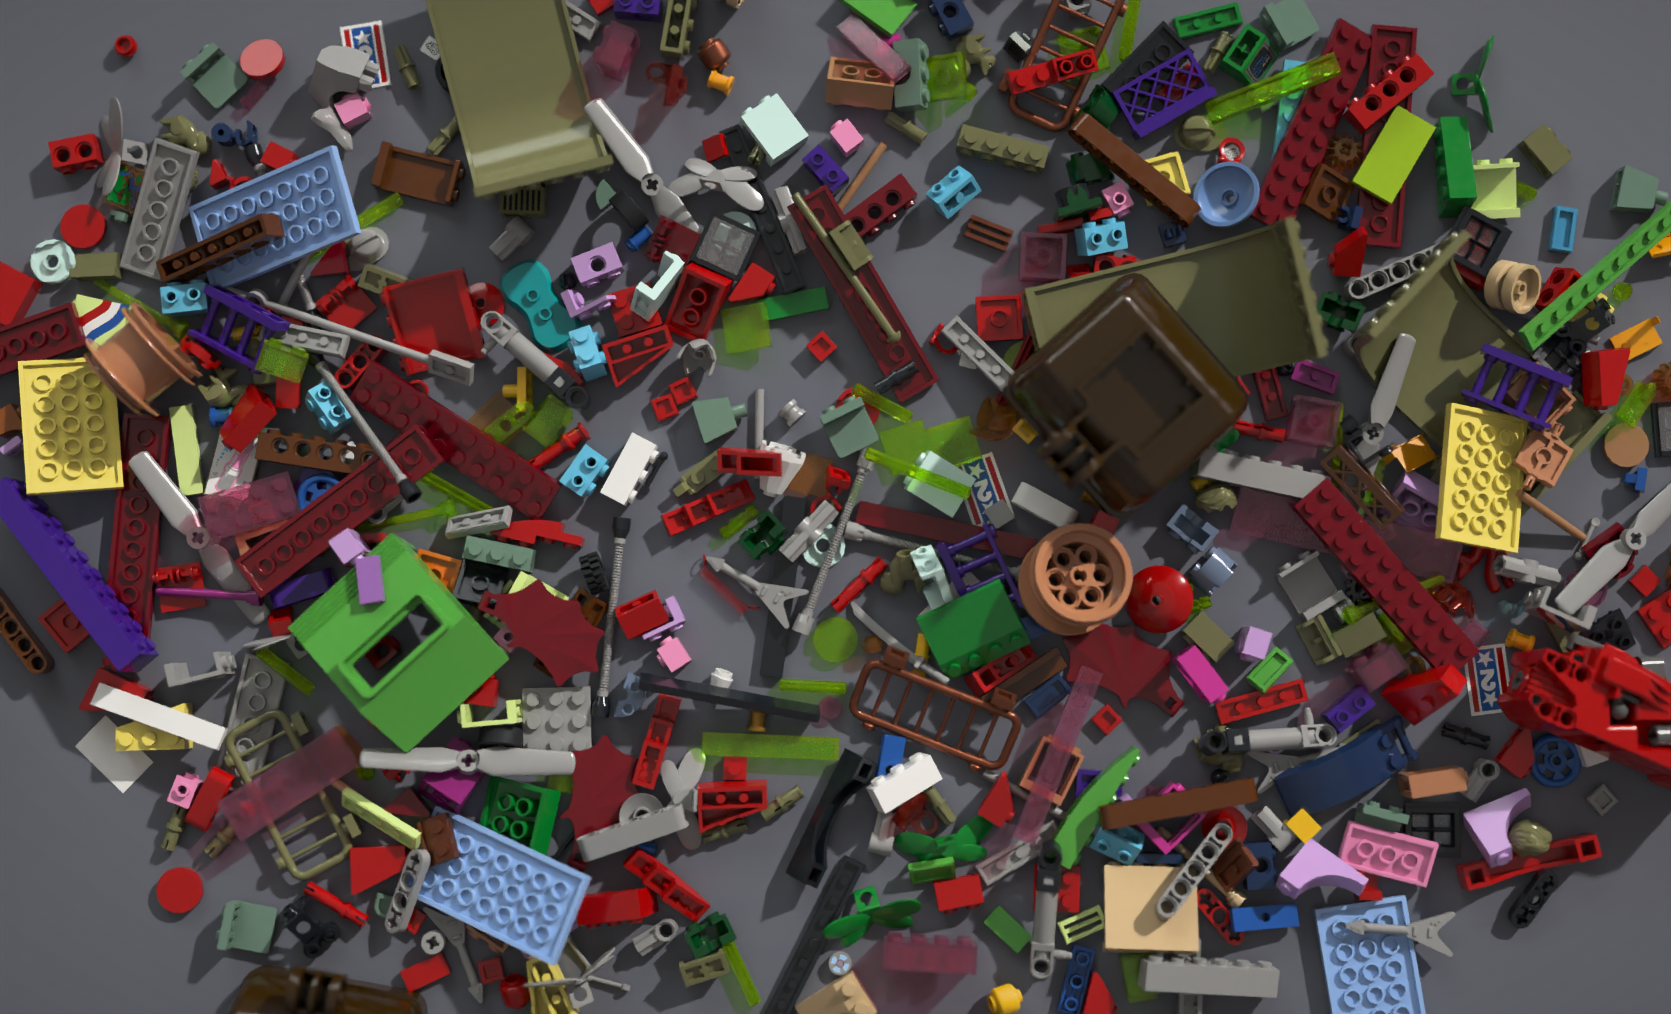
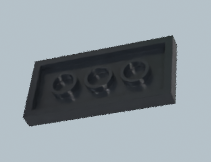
[1101,20,1194,116]

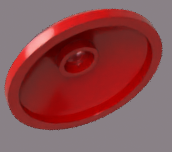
[1125,565,1194,633]

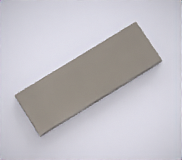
[119,138,200,281]
[217,653,292,795]

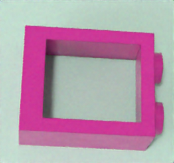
[1170,645,1229,704]
[1136,782,1206,855]

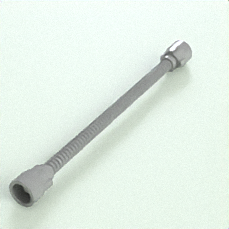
[792,448,879,636]
[844,521,1021,583]

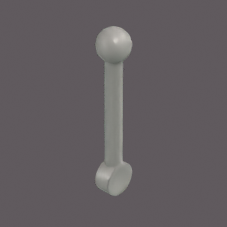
[1574,518,1600,560]
[566,934,592,970]
[587,975,631,991]

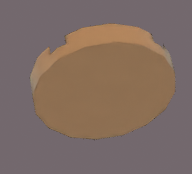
[1601,423,1649,468]

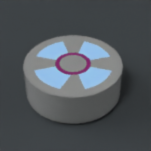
[829,951,852,975]

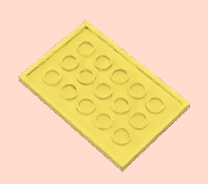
[18,358,124,496]
[1435,403,1528,554]

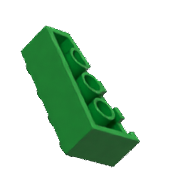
[1432,116,1477,218]

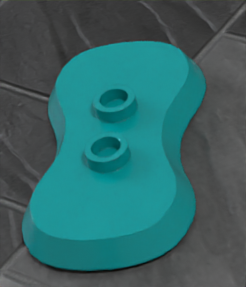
[500,260,581,353]

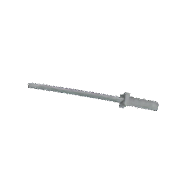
[851,601,950,685]

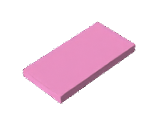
[1337,820,1439,888]

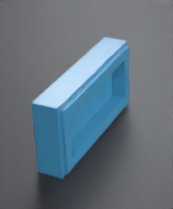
[1547,206,1578,254]

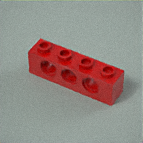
[1343,53,1435,135]

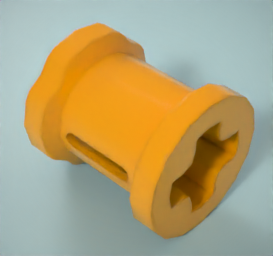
[707,69,735,96]
[1505,628,1536,651]

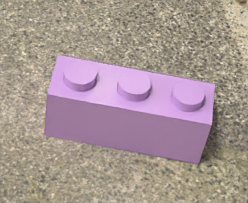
[1379,471,1443,546]

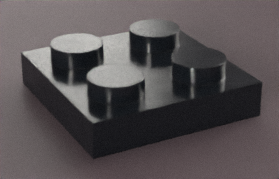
[453,558,508,610]

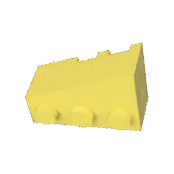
[116,703,193,751]
[526,957,579,1014]

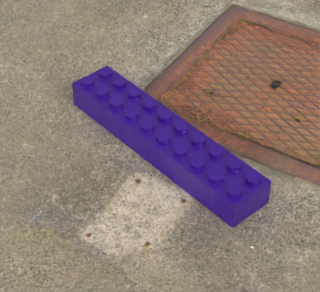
[0,477,159,672]

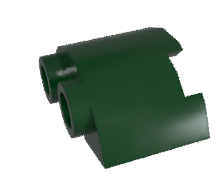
[1073,84,1122,130]
[1066,152,1115,186]
[1316,292,1366,334]
[737,509,787,560]
[684,911,737,960]

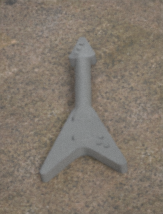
[706,556,809,629]
[1246,743,1346,794]
[423,906,483,1003]
[1344,911,1455,957]

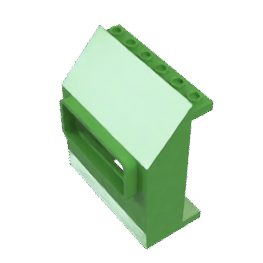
[288,533,509,754]

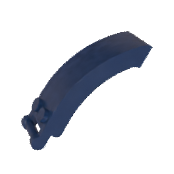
[1273,716,1419,818]

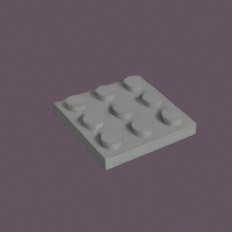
[522,686,592,751]

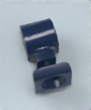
[211,120,258,148]

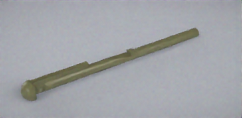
[791,192,901,344]

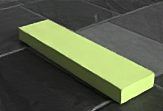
[169,404,205,496]
[341,787,421,850]

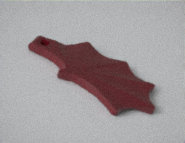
[477,579,605,686]
[1062,623,1185,718]
[560,734,640,872]

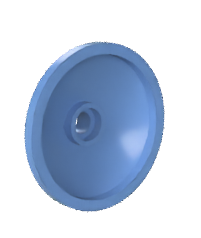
[1193,162,1260,228]

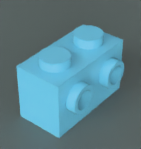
[925,166,982,219]
[1074,218,1128,256]
[160,280,212,318]
[567,325,607,382]
[305,381,354,435]
[559,444,610,498]
[1089,824,1145,866]

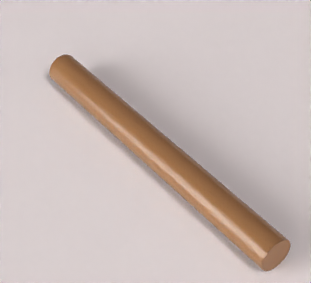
[837,142,887,212]
[1515,489,1587,542]

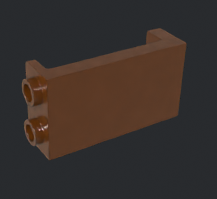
[371,141,466,208]

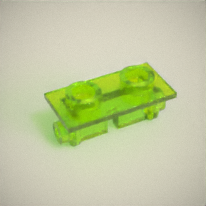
[1615,380,1656,429]

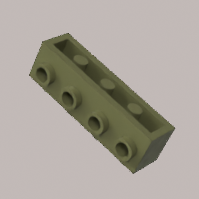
[660,0,698,61]
[956,124,1050,174]

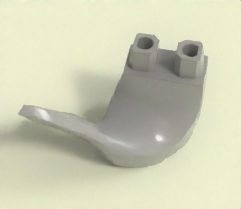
[308,45,380,152]

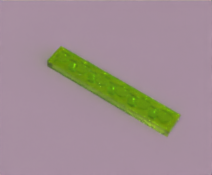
[1205,52,1342,125]
[702,732,839,761]

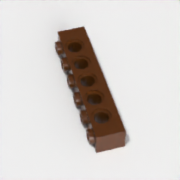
[156,213,285,283]
[255,429,385,474]

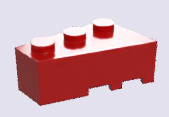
[602,324,674,388]
[1380,664,1468,726]
[697,780,768,834]
[577,886,659,929]

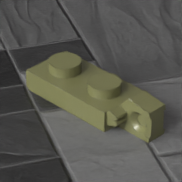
[672,449,724,498]

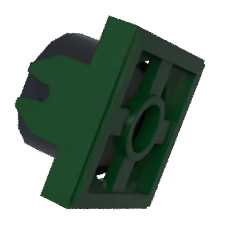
[1052,183,1103,223]

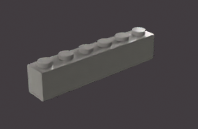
[1190,446,1332,500]
[1137,954,1280,998]

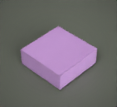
[0,435,24,457]

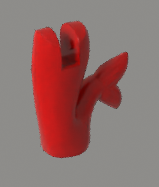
[1452,546,1514,593]

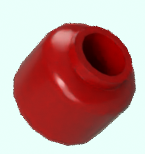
[499,973,531,1009]

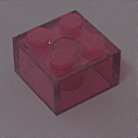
[593,20,641,83]
[1018,232,1067,283]
[1284,394,1342,450]
[1344,642,1409,692]

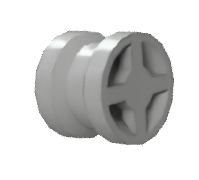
[778,399,806,427]
[1330,596,1358,625]
[421,929,447,954]

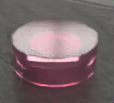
[819,696,841,719]

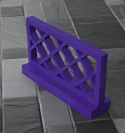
[1112,48,1217,141]

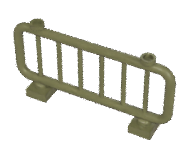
[224,709,365,881]

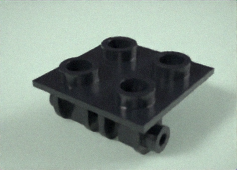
[1579,608,1636,651]

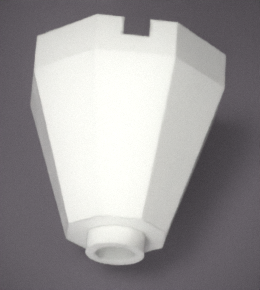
[759,440,806,497]

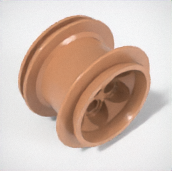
[83,301,203,417]
[1018,523,1133,635]

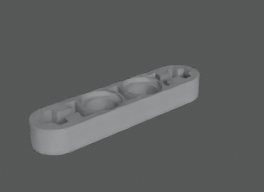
[385,849,431,933]

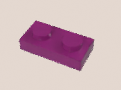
[1289,361,1341,395]

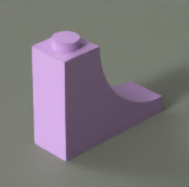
[1463,788,1531,868]
[1275,839,1369,900]

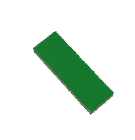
[1172,2,1243,40]
[759,286,829,322]

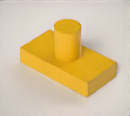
[502,367,533,414]

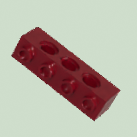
[844,173,917,239]

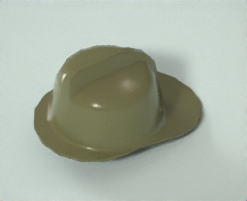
[1173,115,1227,151]

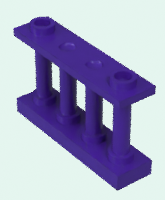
[187,284,290,375]
[1461,343,1573,432]
[936,521,1024,608]

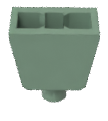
[1609,165,1668,213]
[692,397,748,445]

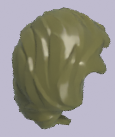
[1195,483,1238,513]
[1507,820,1552,857]

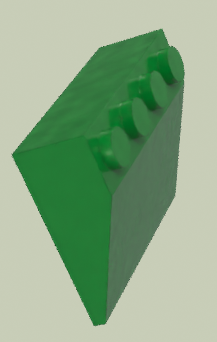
[916,579,1031,680]
[479,775,561,856]

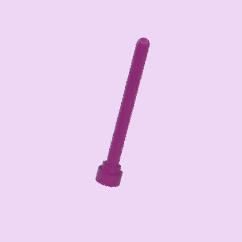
[155,587,265,606]

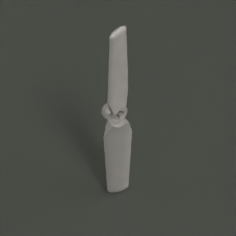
[584,98,719,270]
[1339,333,1416,512]
[128,451,270,625]
[1555,483,1671,615]
[359,746,576,776]

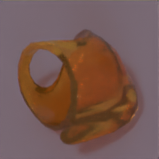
[969,396,1017,441]

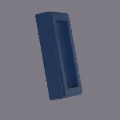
[1023,673,1073,719]
[1134,852,1183,864]

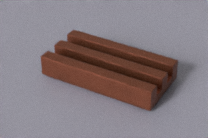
[964,215,1014,253]

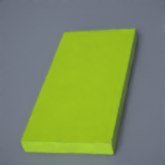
[1351,105,1436,205]

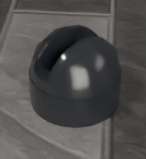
[558,272,577,290]
[1276,363,1294,377]
[1210,769,1230,784]

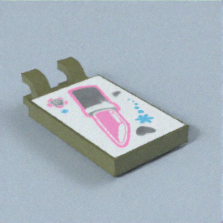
[204,432,261,519]

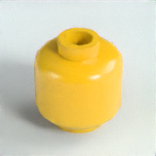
[987,983,1023,1014]

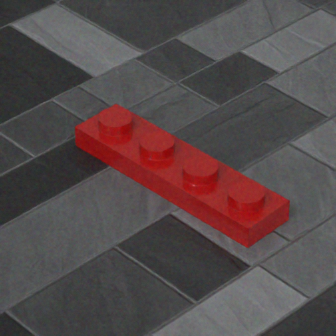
[1214,678,1309,725]

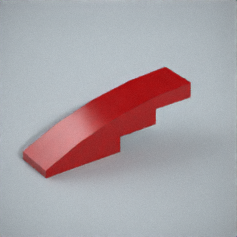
[275,315,305,409]
[660,479,755,537]
[632,693,682,790]
[623,846,710,922]

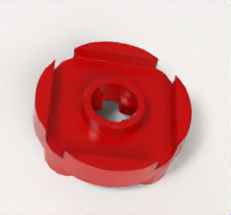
[179,335,223,371]

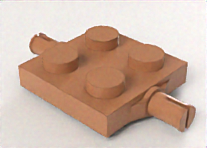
[1512,423,1574,491]

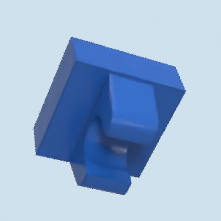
[1623,467,1648,493]

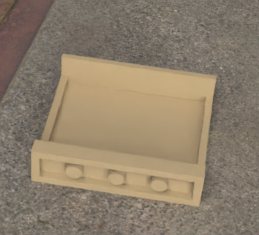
[1102,862,1199,955]

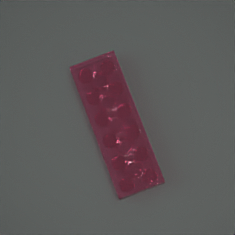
[217,726,360,842]

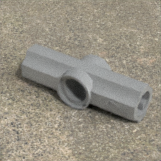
[770,186,811,256]
[779,500,839,563]
[1492,555,1561,588]

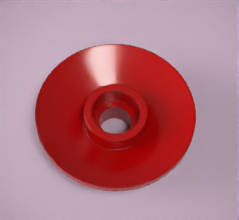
[470,283,505,327]
[1201,806,1248,848]

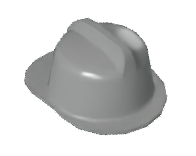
[344,227,389,271]

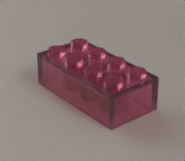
[197,471,301,545]
[882,932,977,975]

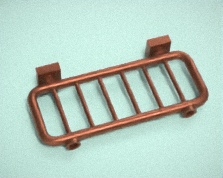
[996,0,1128,132]
[849,645,1021,772]

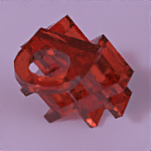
[646,62,688,107]
[1426,578,1475,619]
[892,792,938,835]

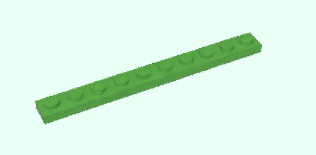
[1518,201,1671,351]

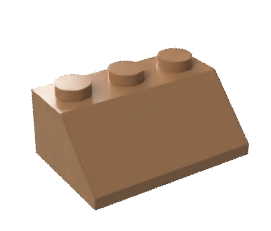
[825,57,897,111]

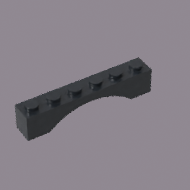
[785,748,877,888]

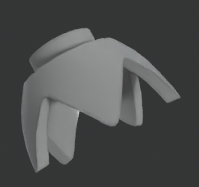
[676,339,717,377]

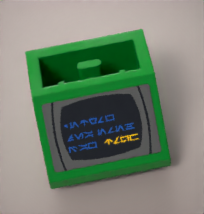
[1218,24,1280,91]

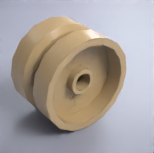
[1484,260,1541,314]

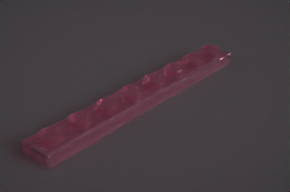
[1012,665,1103,845]

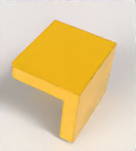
[1283,809,1322,844]

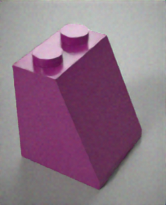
[419,736,486,815]

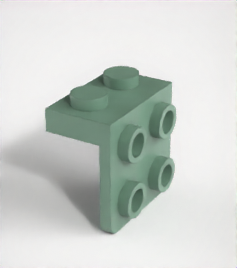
[1259,0,1319,52]
[180,42,249,109]
[819,396,879,458]
[1354,800,1410,833]
[215,900,278,954]

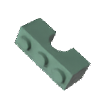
[893,38,930,112]
[462,535,537,573]

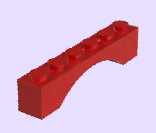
[1455,832,1603,891]

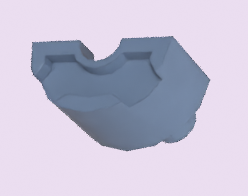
[1166,504,1219,555]
[1188,546,1238,597]
[614,672,646,717]

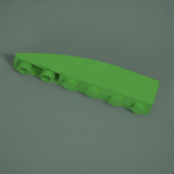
[1045,746,1140,870]

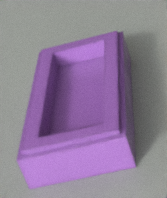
[355,555,385,606]

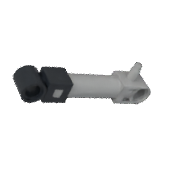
[480,311,591,411]
[1198,708,1337,756]
[1029,840,1072,979]

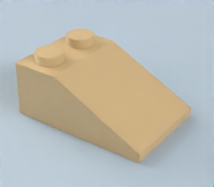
[794,969,877,1014]

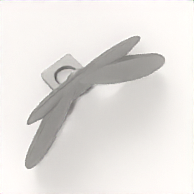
[96,97,148,196]
[668,158,764,211]
[242,633,309,659]
[661,748,706,850]
[522,947,616,1009]

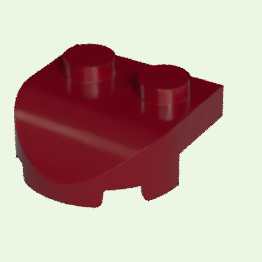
[1580,522,1638,579]

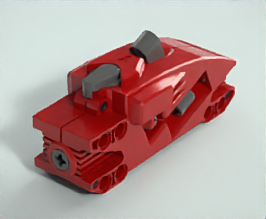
[1497,634,1671,790]

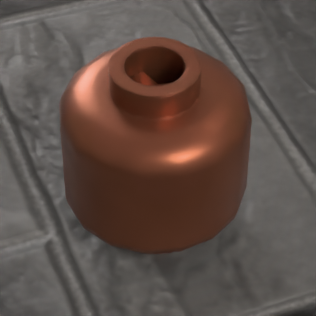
[698,37,731,72]

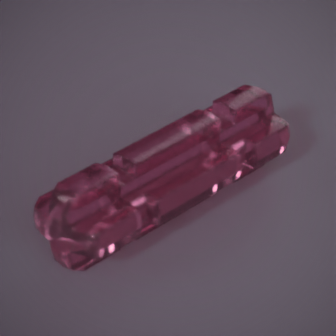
[240,76,276,110]

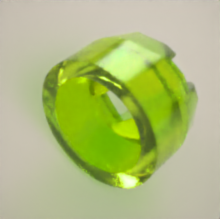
[958,82,978,102]
[1612,282,1633,301]
[354,763,375,781]

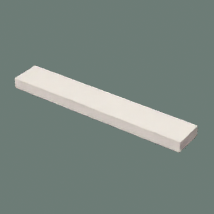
[90,683,228,751]

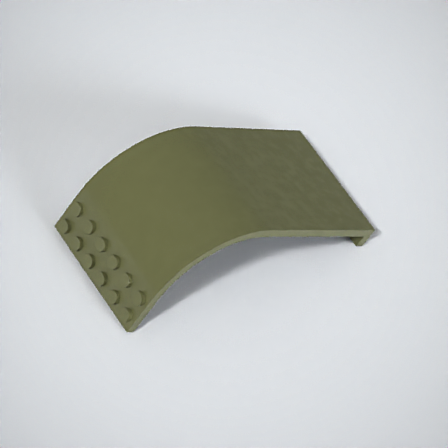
[425,0,613,202]
[1020,216,1329,377]
[1353,229,1613,517]

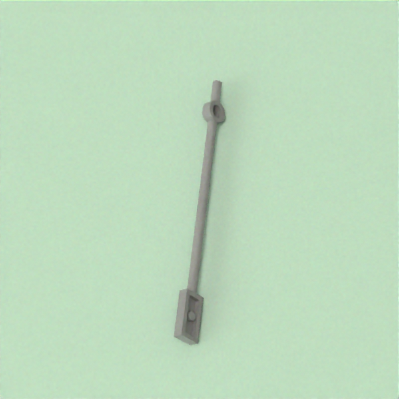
[226,287,474,386]

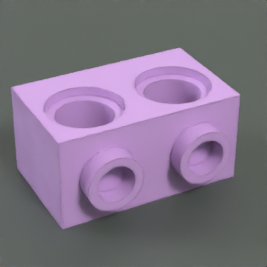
[328,528,371,566]

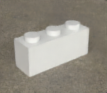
[600,432,659,506]
[866,752,942,814]

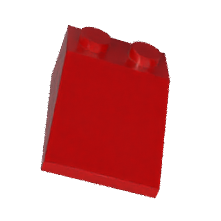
[664,262,733,341]

